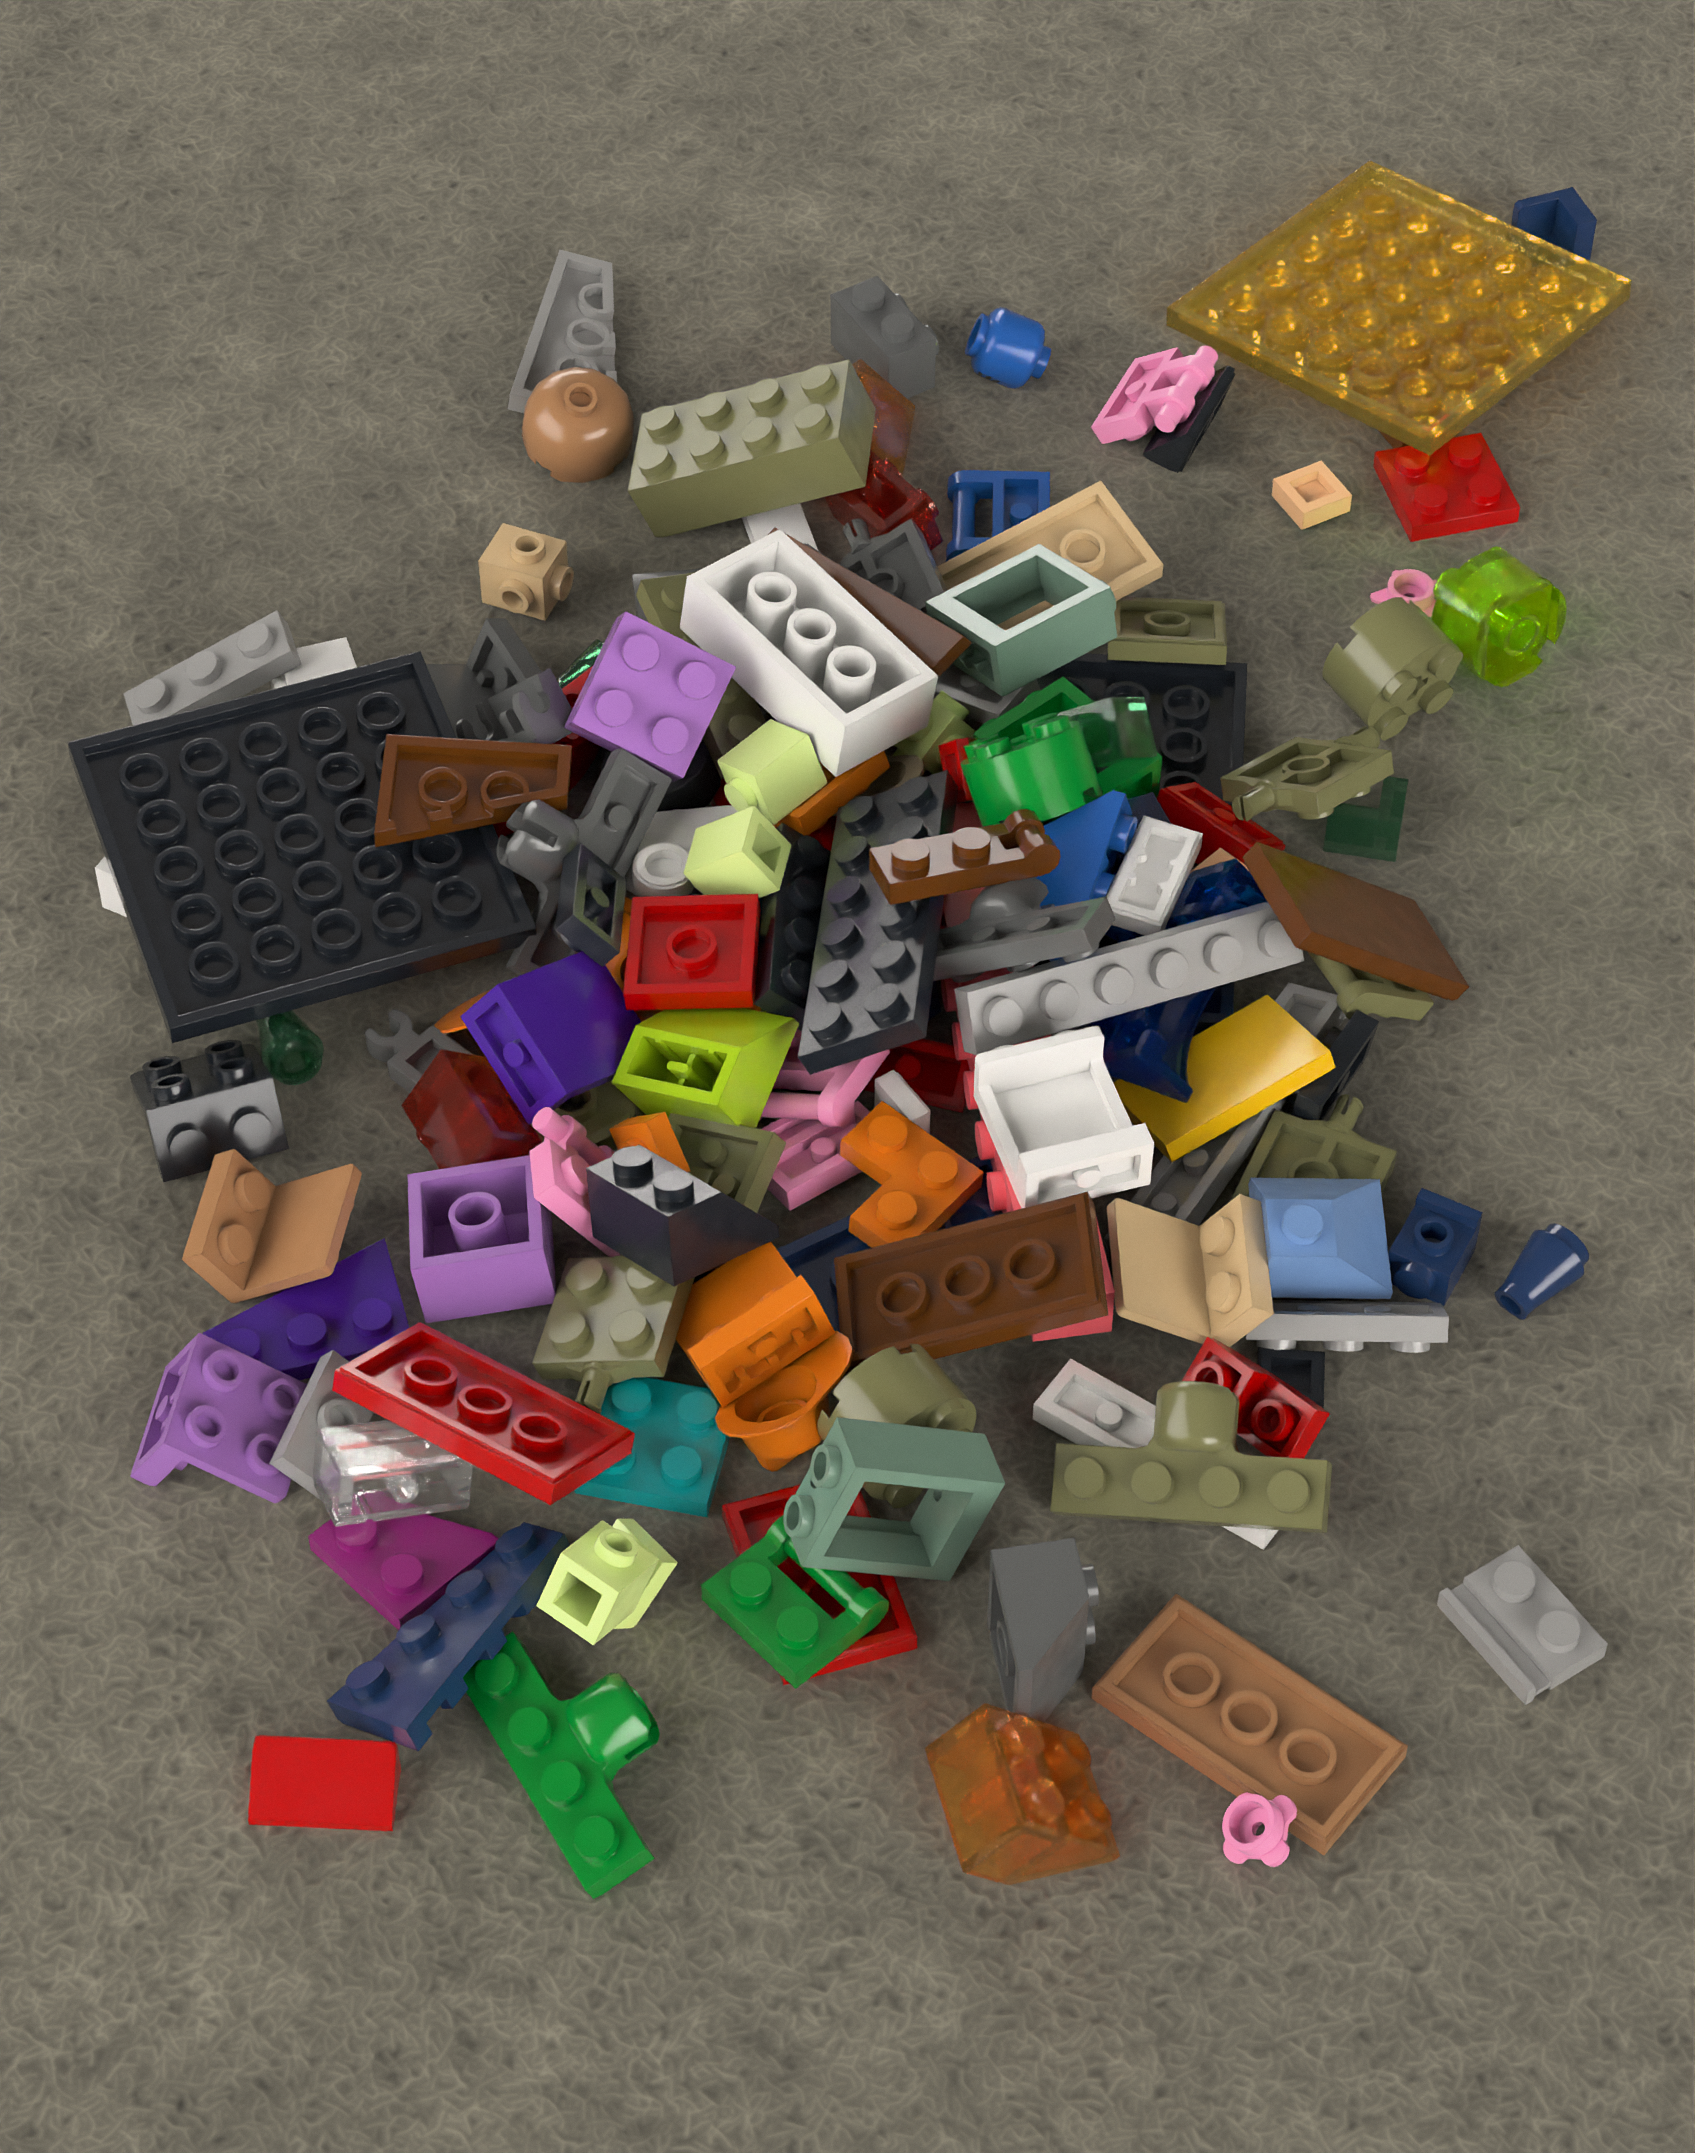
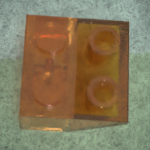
[924,1703,1120,1885]

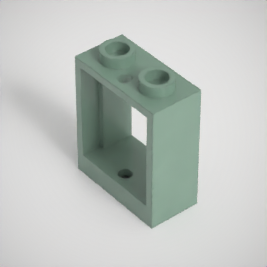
[925,544,1117,697]
[783,1417,1005,1581]

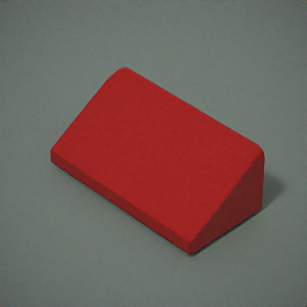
[1148,782,1286,864]
[863,1039,970,1113]
[248,1735,401,1832]

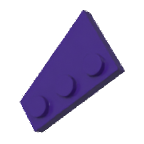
[203,1238,409,1380]

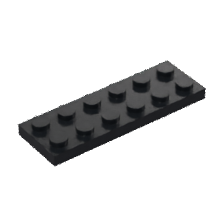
[798,770,959,1075]

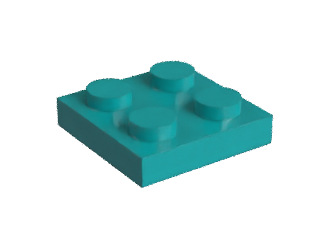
[574,1377,730,1518]

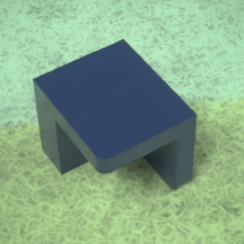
[1509,187,1597,273]

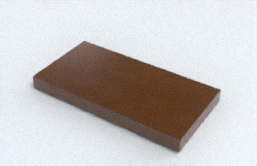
[1243,842,1469,1001]
[834,1191,1108,1374]

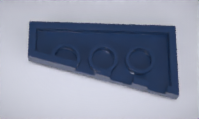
[327,1522,570,1751]

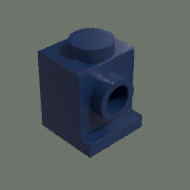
[1388,1188,1483,1306]

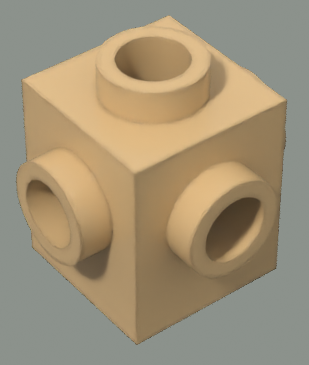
[478,523,574,621]

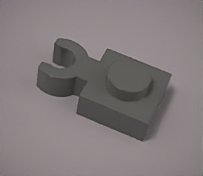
[364,1009,479,1110]

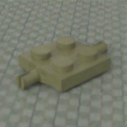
[1221,726,1394,821]
[1231,1094,1397,1200]
[532,1254,695,1414]

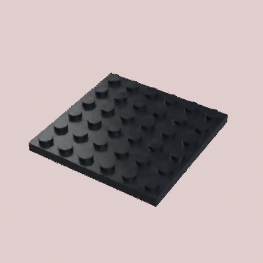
[67,651,536,1043]

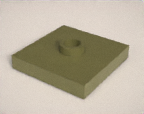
[1107,597,1227,665]

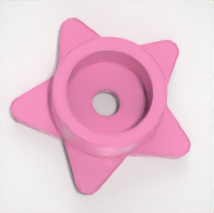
[1370,569,1444,618]

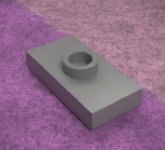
[270,1350,374,1500]

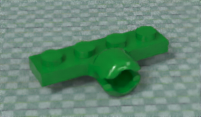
[463,1631,660,1899]

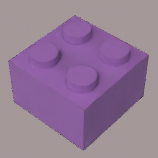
[563,611,736,782]
[407,1155,556,1323]

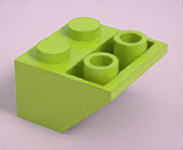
[611,1008,799,1128]

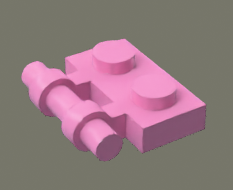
[1091,346,1218,444]
[529,1107,620,1257]

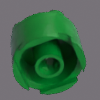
[960,712,1103,827]

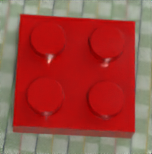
[1373,433,1520,542]
[623,894,761,1010]

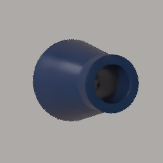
[1495,1223,1589,1320]

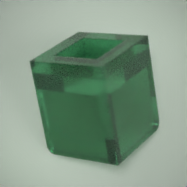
[1057,697,1157,769]
[1323,776,1409,862]

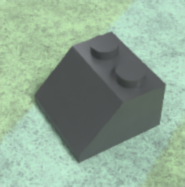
[987,1538,1099,1745]

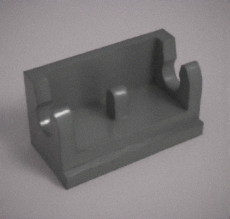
[456,668,572,744]

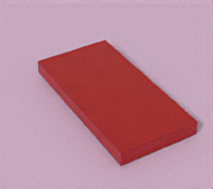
[332,1322,635,1505]

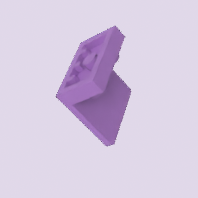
[130,1333,307,1503]

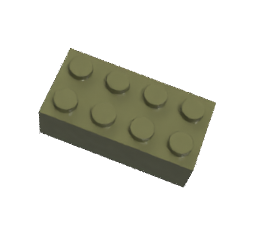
[628,359,876,538]

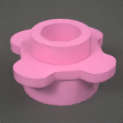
[1222,1792,1297,1867]

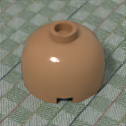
[522,367,635,483]

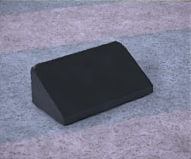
[1143,365,1236,473]

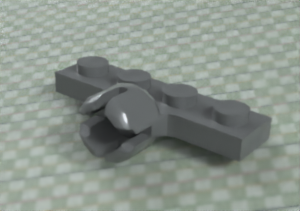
[496,748,672,975]
[933,877,1116,983]

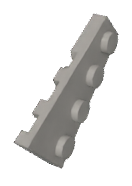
[508,250,617,413]

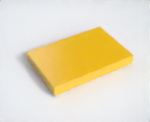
[1113,994,1336,1162]

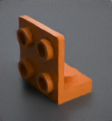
[675,1241,836,1408]

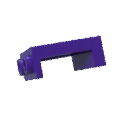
[460,951,641,1125]

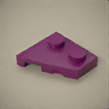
[308,1496,499,1630]

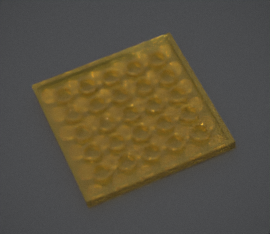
[1166,161,1632,455]

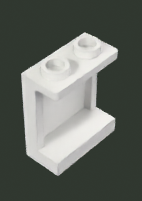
[973,1026,1154,1209]

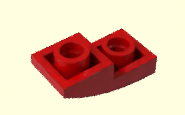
[1182,1337,1330,1459]

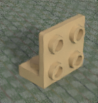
[1107,1194,1274,1347]

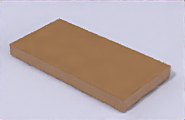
[1091,1594,1408,1855]

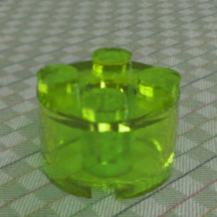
[1431,546,1567,687]

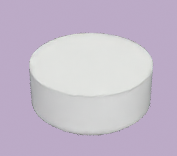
[633,843,694,897]

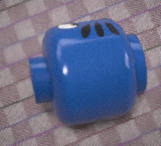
[965,307,1051,389]

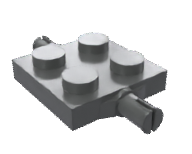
[839,518,948,614]

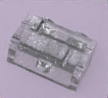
[313,1420,473,1527]

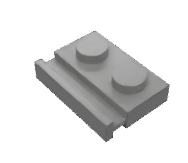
[1437,1545,1608,1705]

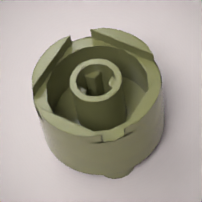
[1322,597,1463,741]
[817,1344,976,1508]

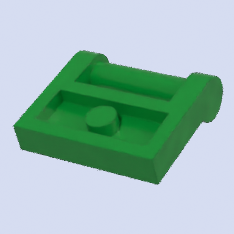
[701,1515,890,1689]

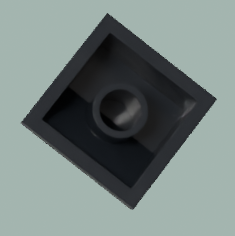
[586,1144,779,1287]

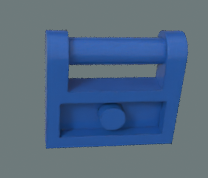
[946,470,1050,562]

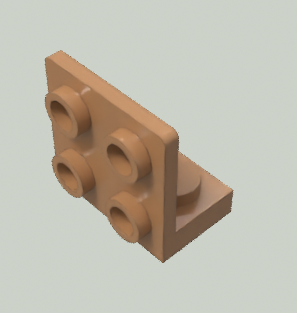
[182,1149,362,1303]

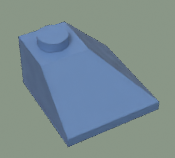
[1248,1178,1393,1299]

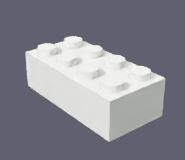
[680,529,938,777]

